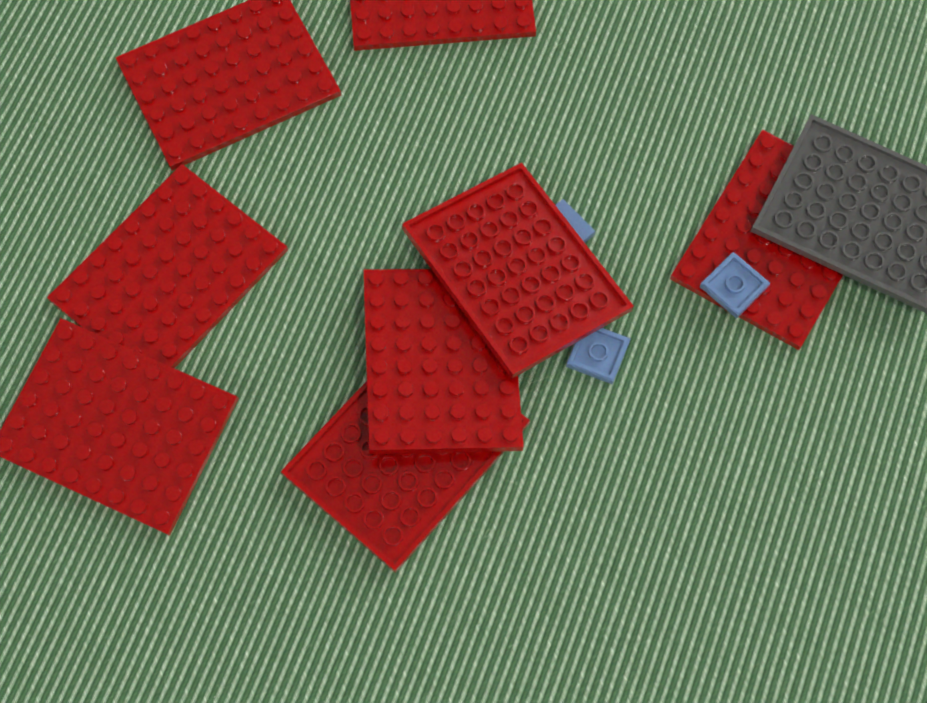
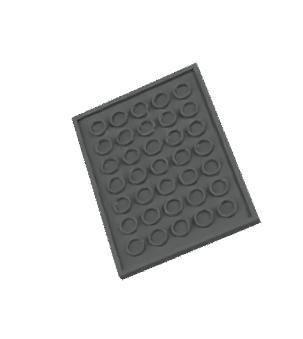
[751,114,927,313]

